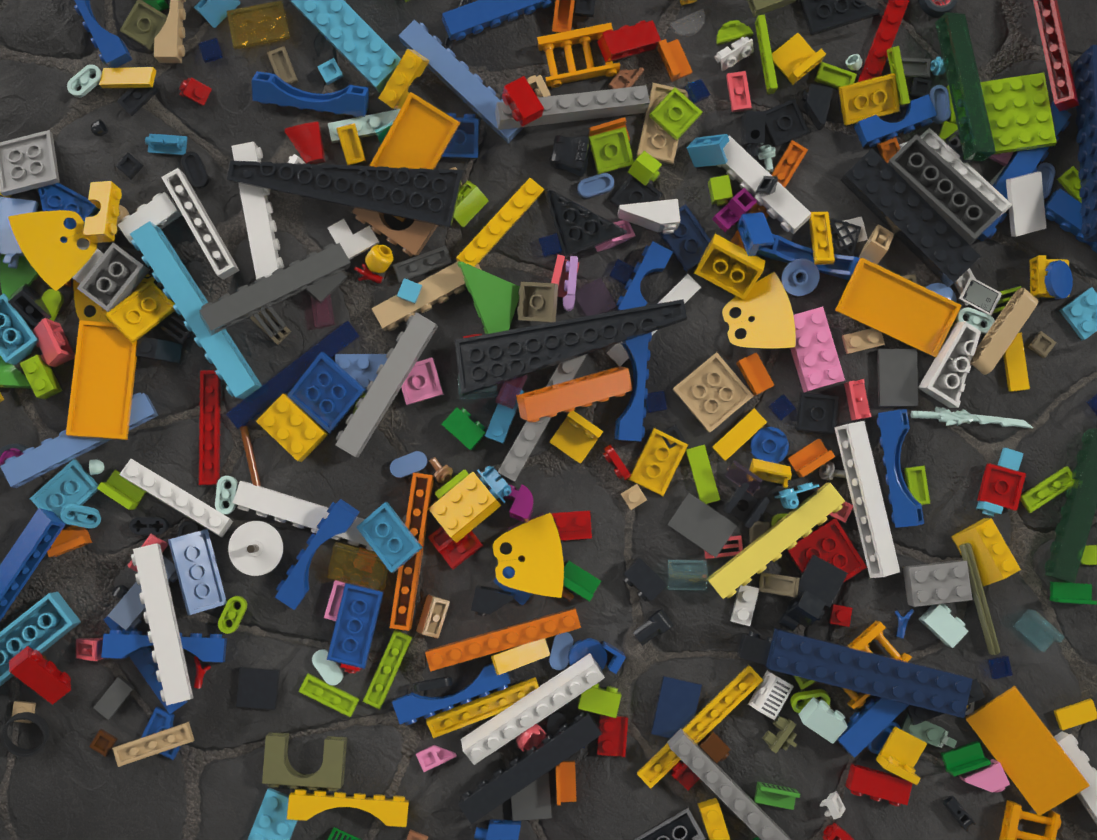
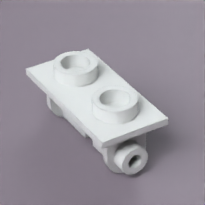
[715,37,754,71]

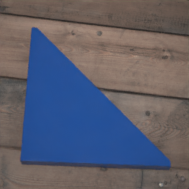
[38,183,100,243]

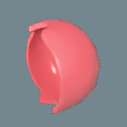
[516,724,546,752]

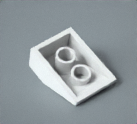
[618,199,680,234]

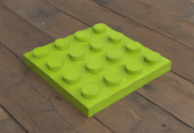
[966,72,1057,157]

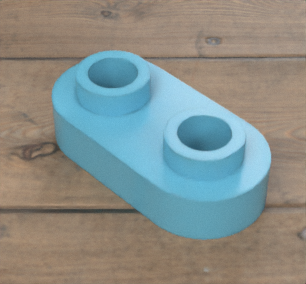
[60,504,101,528]

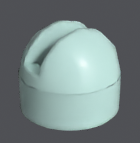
[846,54,862,71]
[89,459,104,475]

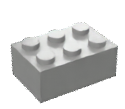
[77,243,150,312]
[903,560,972,607]

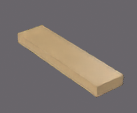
[112,722,194,767]

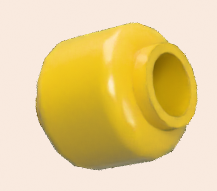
[365,245,393,273]

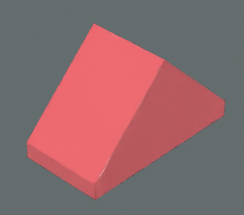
[76,638,104,661]

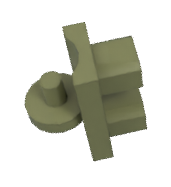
[762,715,797,753]

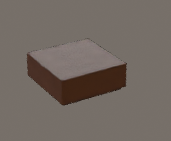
[89,729,118,757]

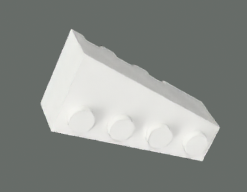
[918,321,981,408]

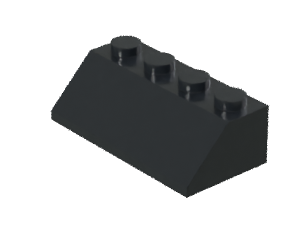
[634,808,706,840]

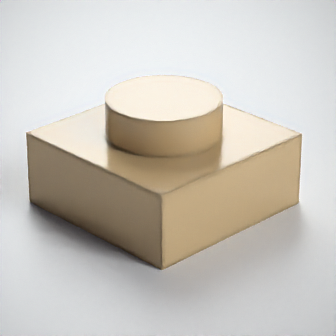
[621,484,647,510]
[12,701,36,723]

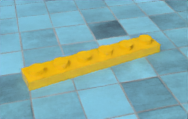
[456,178,544,267]
[426,677,539,738]

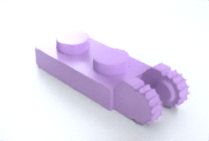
[563,256,578,312]

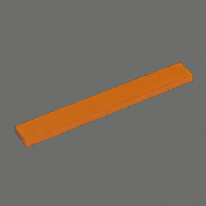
[730,140,808,250]

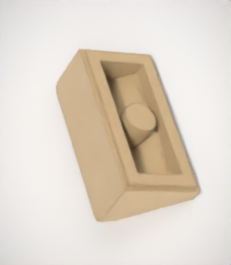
[416,595,450,638]

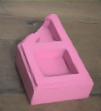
[416,745,457,772]

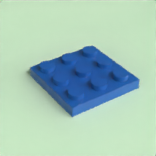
[287,352,366,433]

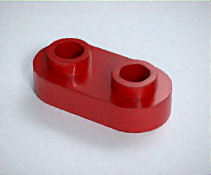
[603,445,631,480]

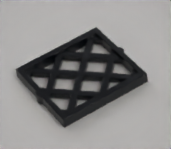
[830,218,861,256]

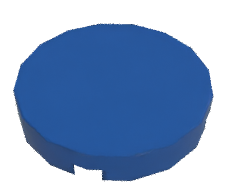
[1045,260,1073,299]
[750,427,789,463]
[568,638,607,670]

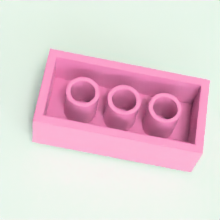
[790,307,845,393]

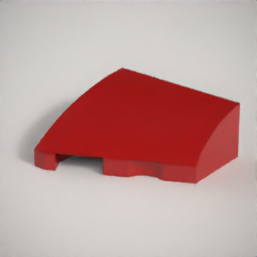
[284,121,325,164]

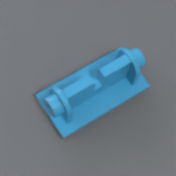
[145,134,187,155]
[477,466,511,503]

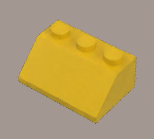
[694,234,765,300]
[951,518,1021,587]

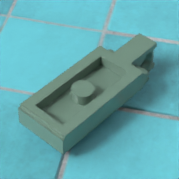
[901,713,957,748]

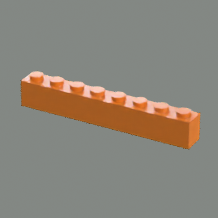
[390,472,434,631]
[425,607,581,672]

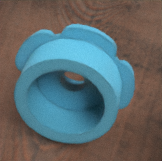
[931,56,947,75]

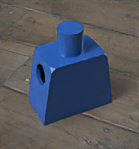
[474,819,521,840]

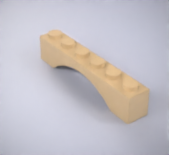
[154,0,186,63]

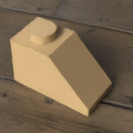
[859,224,894,265]

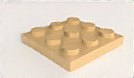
[672,352,754,433]

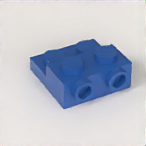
[442,113,479,158]

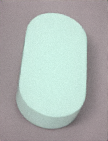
[312,649,344,685]

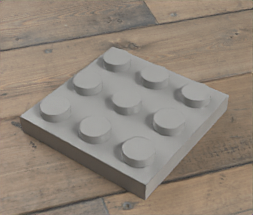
[0,130,60,196]

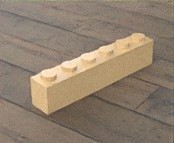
[371,261,481,331]

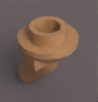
[429,457,453,483]

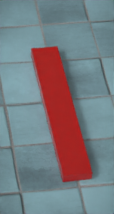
[199,370,221,485]

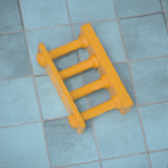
[537,23,620,88]
[842,620,912,709]
[999,800,1061,840]

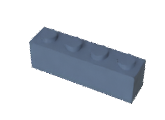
[108,554,178,631]

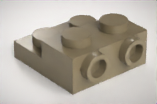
[517,282,558,322]

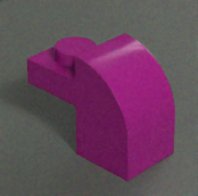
[712,188,757,232]
[503,484,533,523]

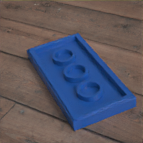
[327,583,384,669]

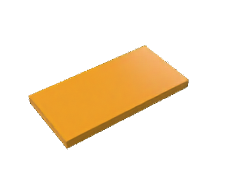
[370,92,461,222]
[835,258,962,357]
[66,320,138,440]
[965,686,1090,816]

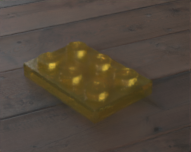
[227,0,290,49]
[327,542,389,592]

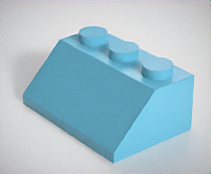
[0,293,38,365]

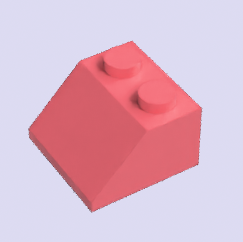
[32,318,75,367]

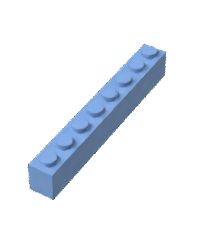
[399,20,524,143]
[0,393,159,488]

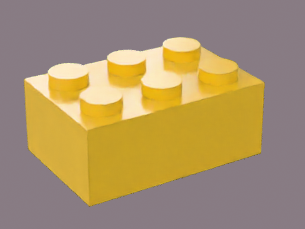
[256,393,328,462]
[428,472,501,543]

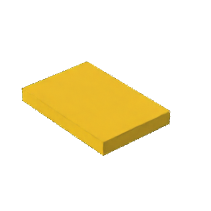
[838,73,900,125]
[105,280,175,344]
[629,428,688,496]

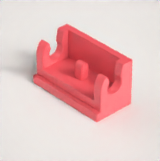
[844,379,872,421]

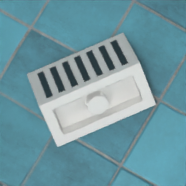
[748,670,794,720]

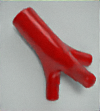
[354,264,383,284]
[194,656,211,689]

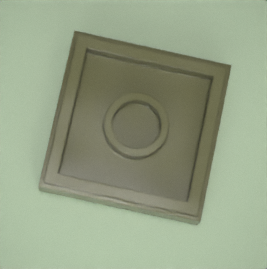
[120,0,168,51]

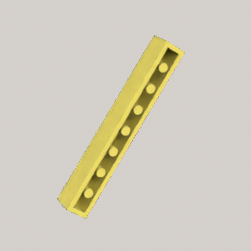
[707,483,845,599]

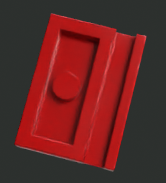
[552,511,592,541]
[597,714,628,757]

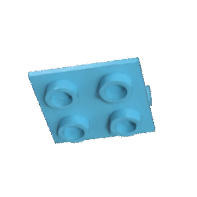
[775,482,819,509]

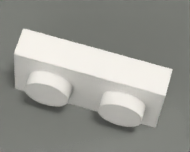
[730,585,759,626]

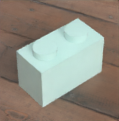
[918,603,968,648]
[798,697,848,744]

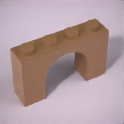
[352,208,438,256]

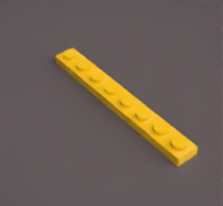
[637,665,763,789]

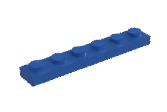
[104,616,187,714]

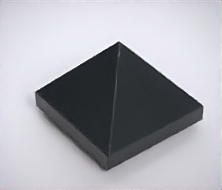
[756,176,778,195]

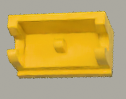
[748,458,792,488]

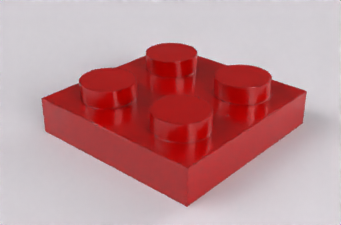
[977,463,1026,511]

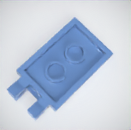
[0,197,39,269]

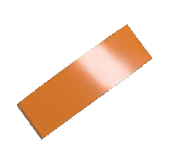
[552,0,575,32]

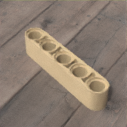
[970,288,1038,375]

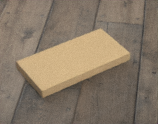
[636,83,689,164]

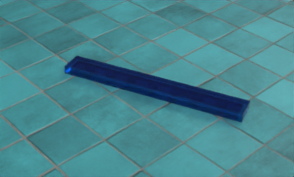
[226,321,360,429]

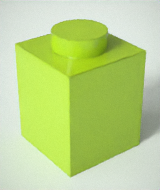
[628,151,662,186]
[708,175,733,206]

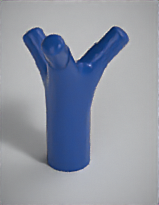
[895,609,914,638]

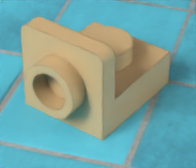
[527,75,551,98]

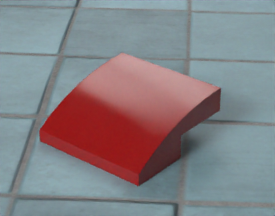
[428,526,483,569]

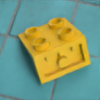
[772,33,826,85]
[1030,255,1070,298]
[550,411,603,463]
[875,727,927,785]

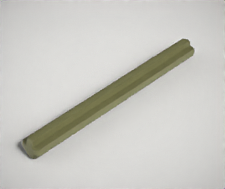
[959,543,1000,655]

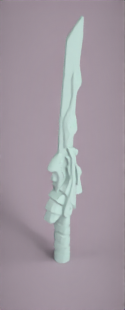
[910,406,1033,429]

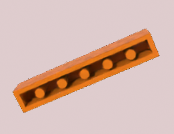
[516,366,632,423]

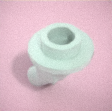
[758,145,776,173]

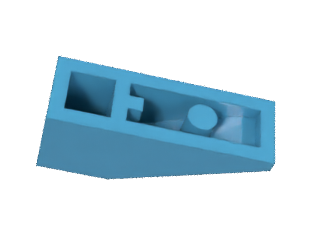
[485,384,524,444]

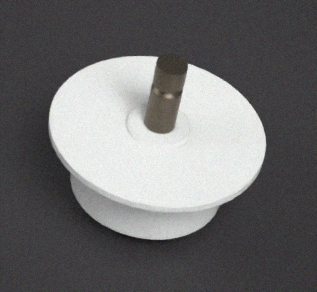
[228,521,283,576]

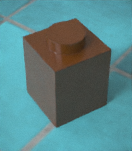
[698,730,731,763]

